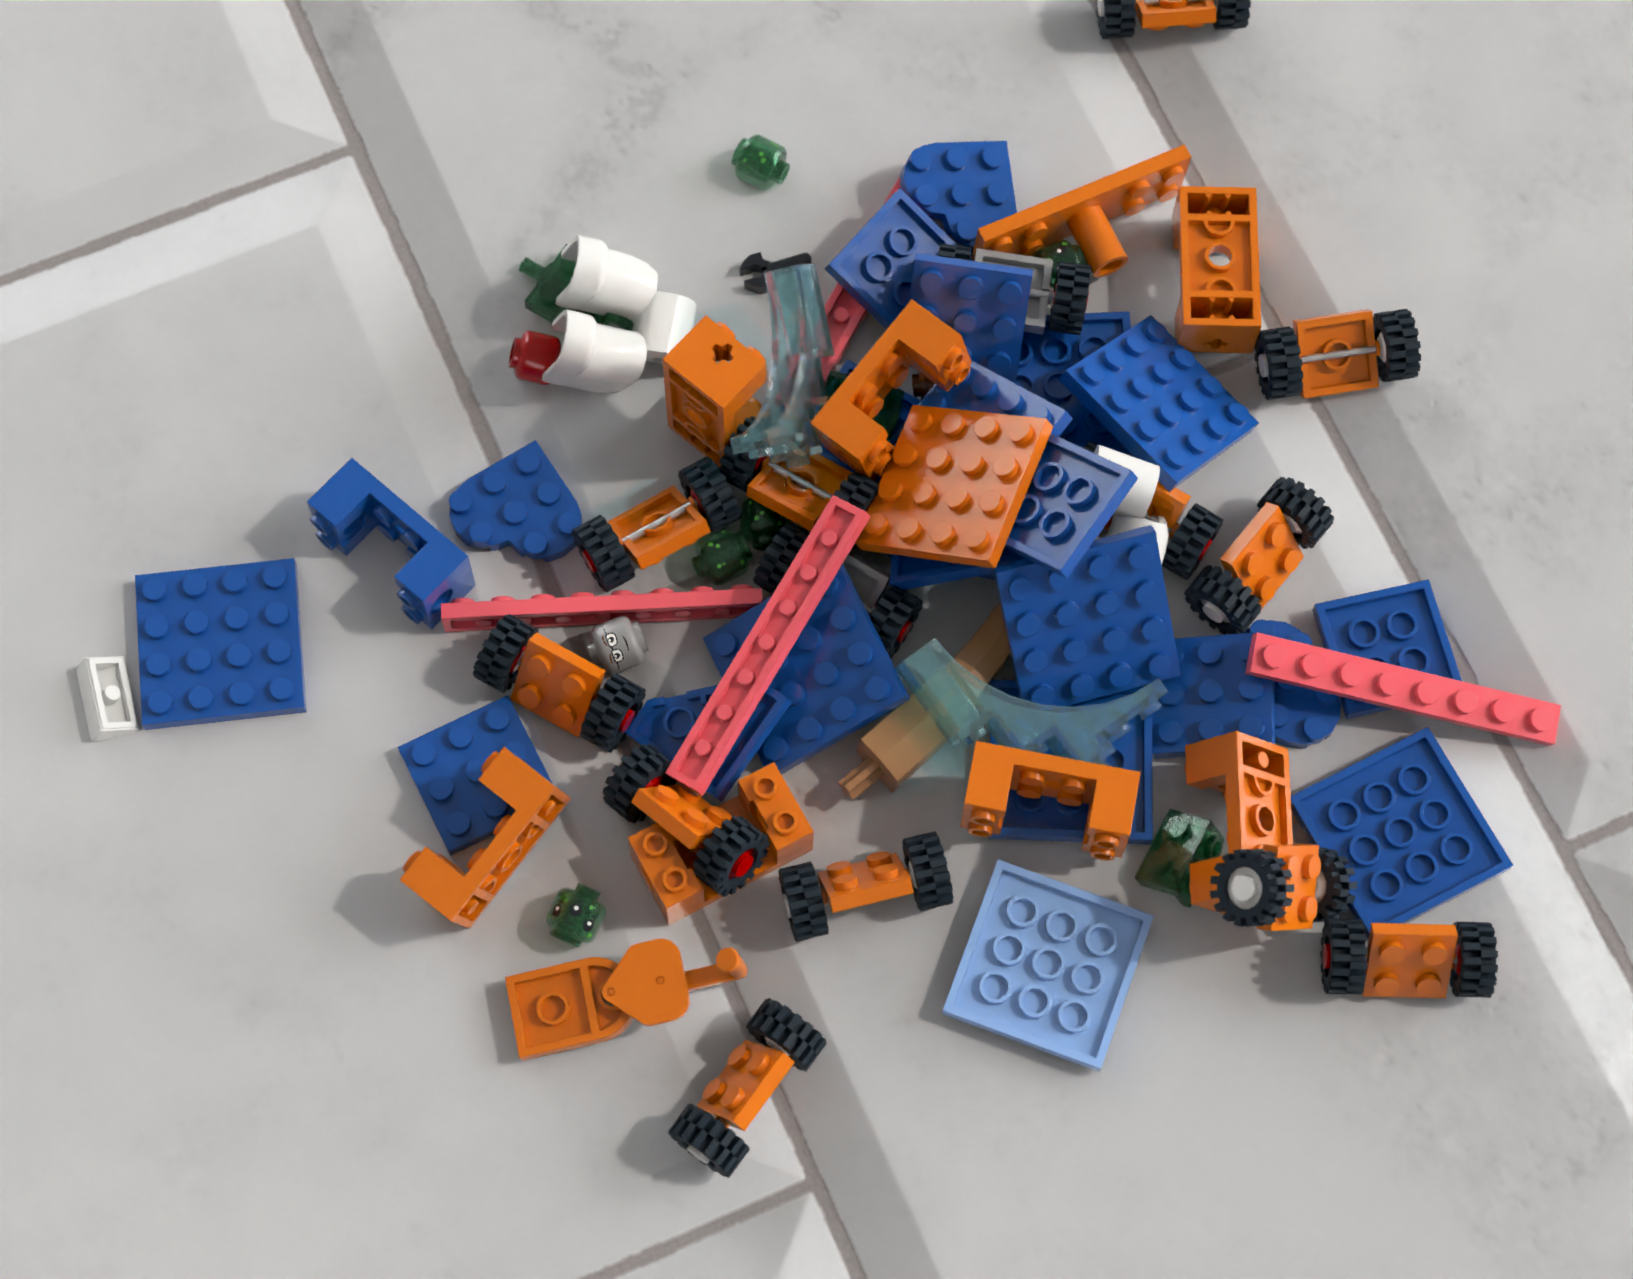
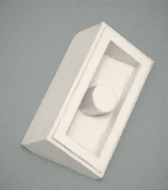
[76,656,139,742]

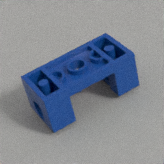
[307,458,476,629]

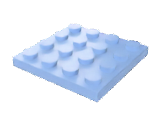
[942,859,1154,1072]

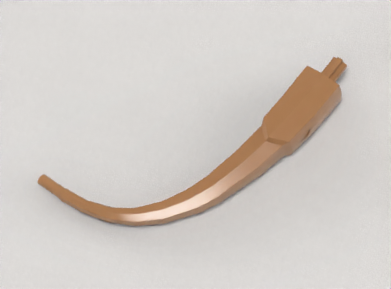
[838,601,1010,801]

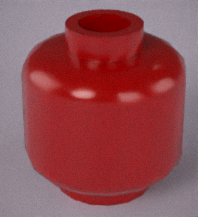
[508,330,561,385]

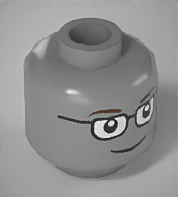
[586,616,649,675]

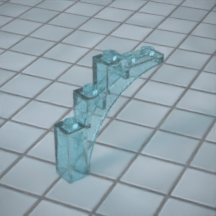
[730,263,834,469]
[895,638,1169,766]

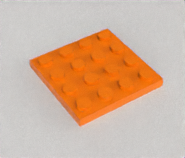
[855,405,1053,569]

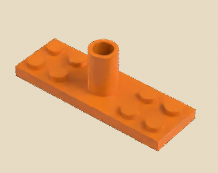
[972,144,1191,278]

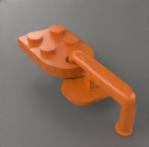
[505,939,748,1061]

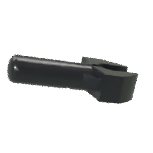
[740,252,812,294]

